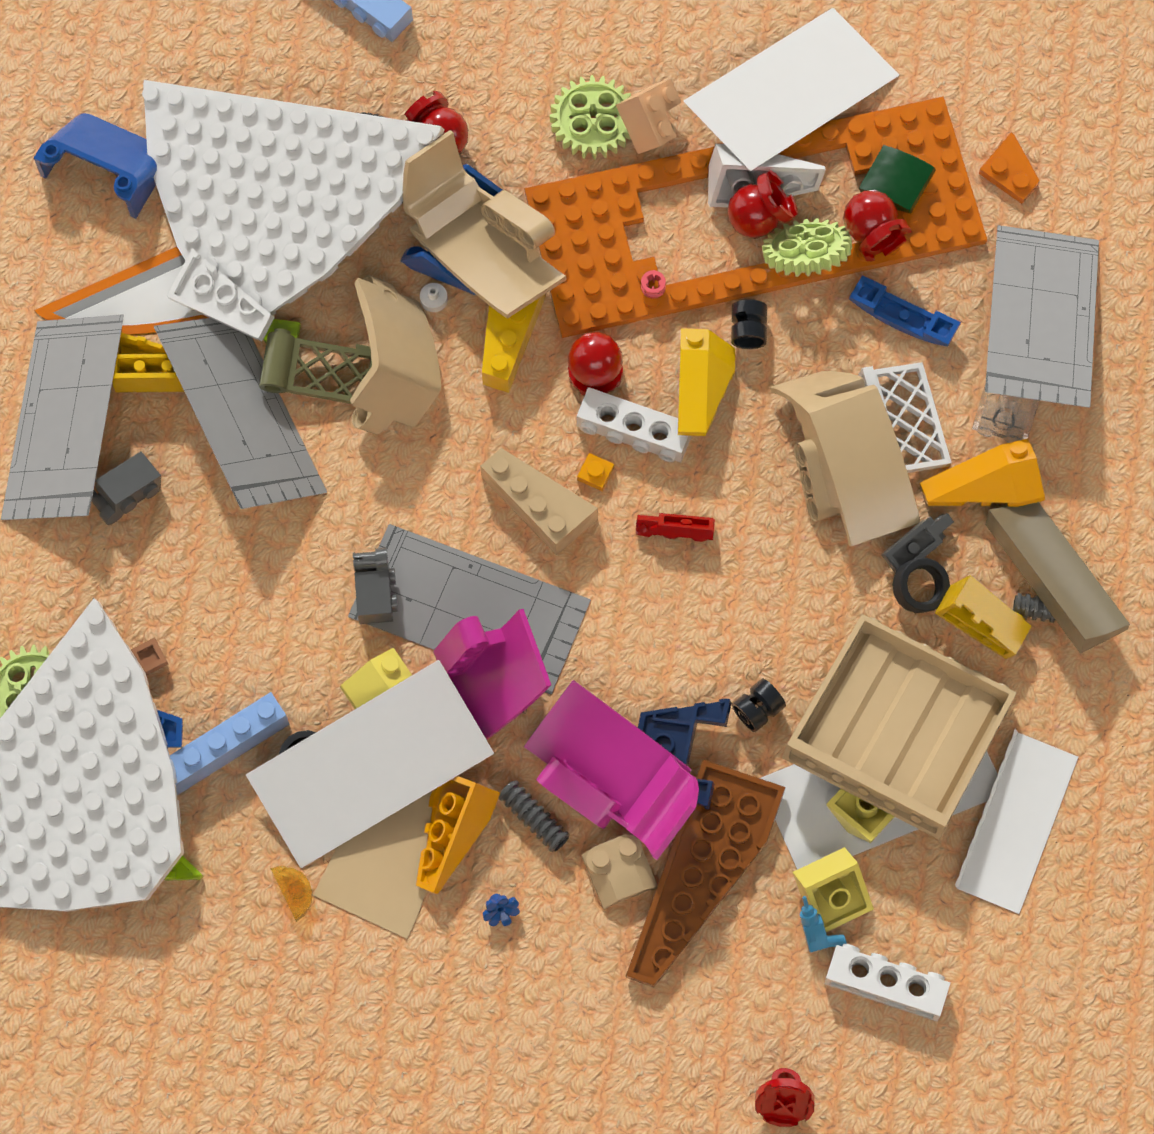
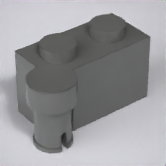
[91,451,161,525]
[353,548,398,624]

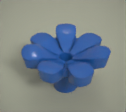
[483,893,520,926]

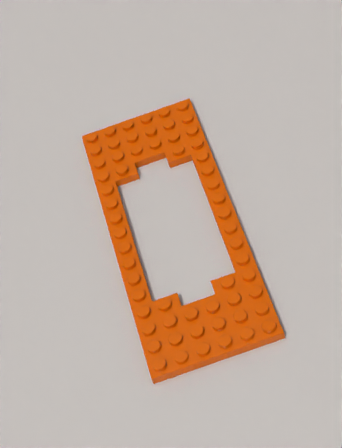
[524,96,987,338]

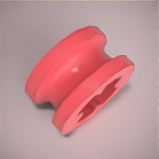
[641,270,666,299]

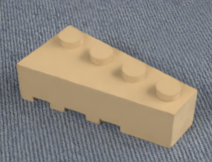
[480,448,598,555]

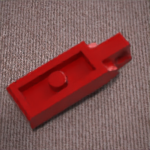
[636,513,715,542]

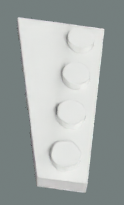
[167,248,275,342]

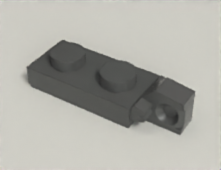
[881,513,954,573]

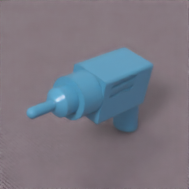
[800,896,847,952]

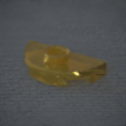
[270,866,313,922]

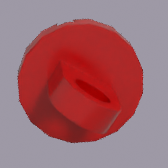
[755,1068,815,1127]

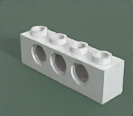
[576,387,691,463]
[824,944,951,1022]

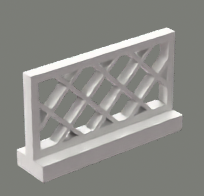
[858,362,952,473]

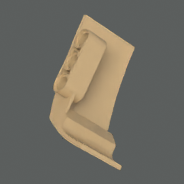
[402,130,566,319]
[770,371,920,546]

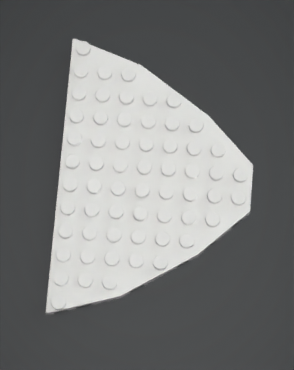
[142,80,444,315]
[0,599,184,912]

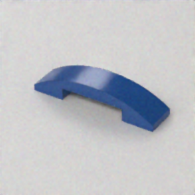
[849,275,961,347]

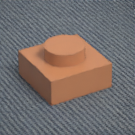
[131,637,169,676]

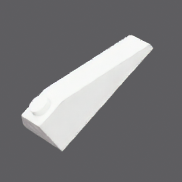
[708,144,826,208]

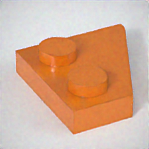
[979,132,1040,204]

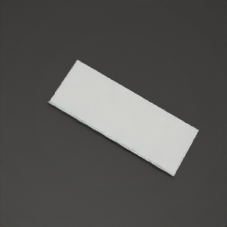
[955,729,1078,914]

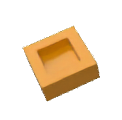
[577,453,614,491]

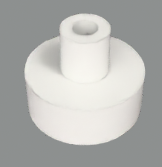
[420,283,448,312]

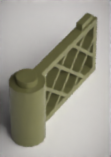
[259,329,372,404]

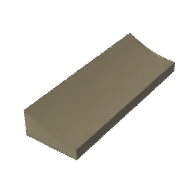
[985,502,1130,654]

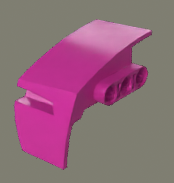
[433,609,551,740]
[524,680,699,860]

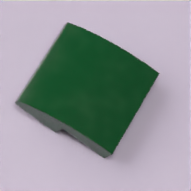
[859,145,936,214]

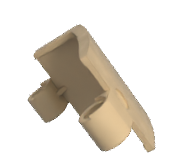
[350,275,441,435]

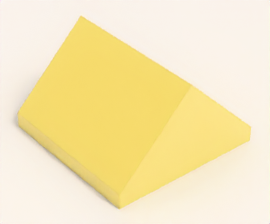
[826,789,895,843]

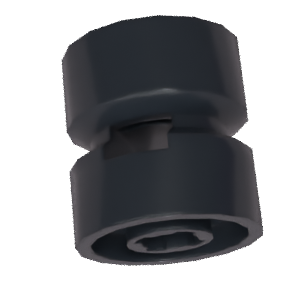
[731,299,767,349]
[731,678,786,733]

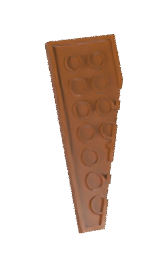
[626,760,786,987]

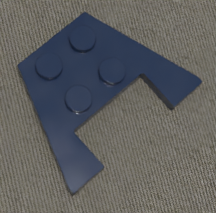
[638,698,732,809]

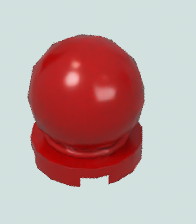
[404,91,469,155]
[728,170,798,239]
[843,190,912,262]
[568,332,623,396]

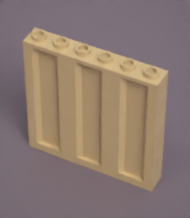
[782,614,1017,839]

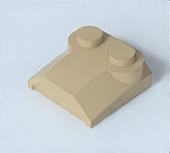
[582,834,658,910]

